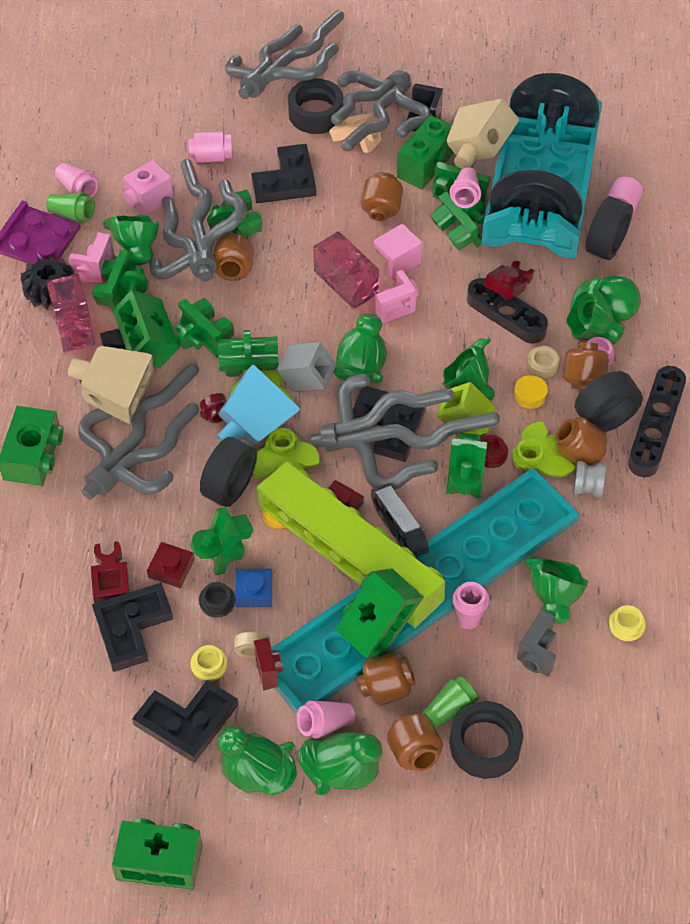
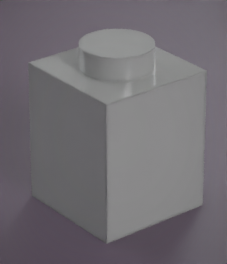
[277,342,336,392]

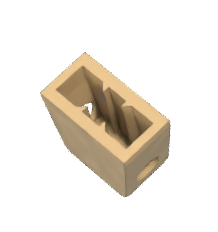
[447,98,519,169]
[68,346,154,424]

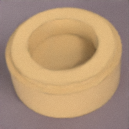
[527,346,561,379]
[234,632,271,658]

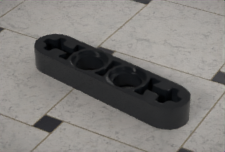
[628,366,686,477]

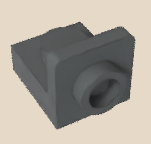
[517,609,556,676]

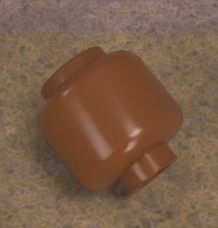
[360,172,403,221]
[213,233,254,281]
[564,342,609,390]
[555,417,607,466]
[358,651,416,705]
[387,714,443,771]

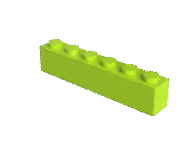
[257,461,445,628]

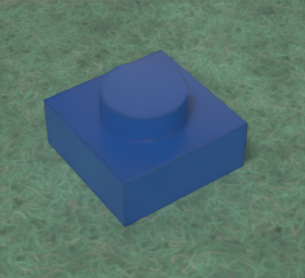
[235,569,272,607]

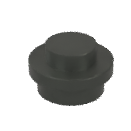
[199,582,235,618]

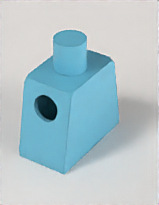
[217,364,301,446]

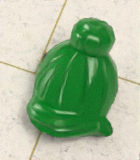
[103,215,159,265]
[566,277,624,345]
[333,313,387,382]
[442,338,495,401]
[525,557,588,624]
[218,726,297,795]
[298,732,382,795]

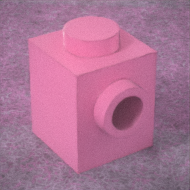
[123,160,173,215]

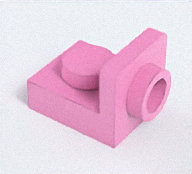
[68,233,115,284]
[375,270,419,324]

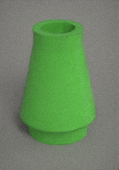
[46,192,95,223]
[422,676,479,729]

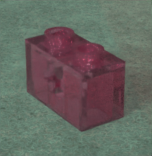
[313,231,379,309]
[46,274,95,352]

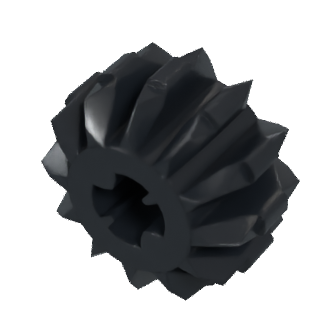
[21,255,76,310]

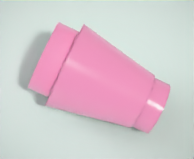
[55,163,98,197]
[450,167,481,208]
[453,582,489,629]
[297,701,355,739]

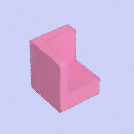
[374,223,422,280]

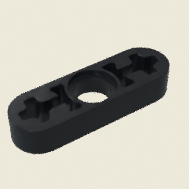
[467,278,548,343]
[371,484,429,557]

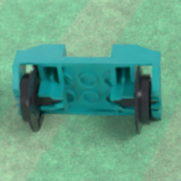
[481,73,602,259]

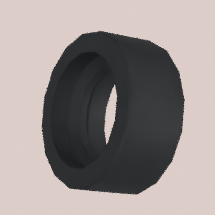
[288,78,344,134]
[585,196,633,260]
[574,371,643,432]
[200,437,257,507]
[449,701,523,779]

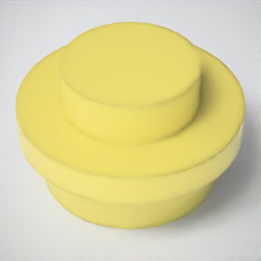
[609,605,646,641]
[190,645,228,682]

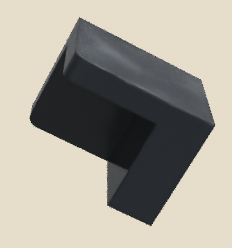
[406,83,443,131]

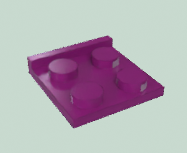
[0,200,81,264]

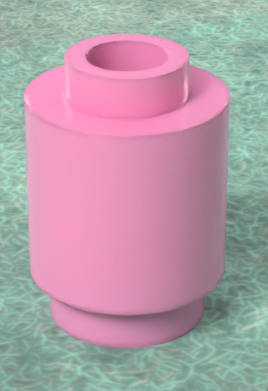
[189,131,232,163]
[608,177,643,216]

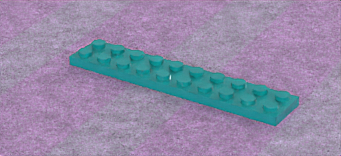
[255,468,580,715]

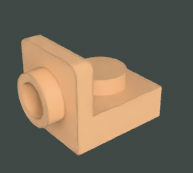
[329,113,382,153]

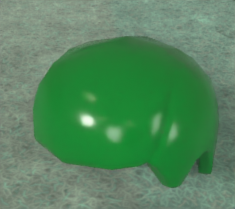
[598,275,641,322]

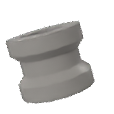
[573,461,606,498]

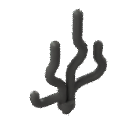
[225,10,344,99]
[331,70,432,151]
[149,159,247,281]
[78,364,199,500]
[310,374,500,490]

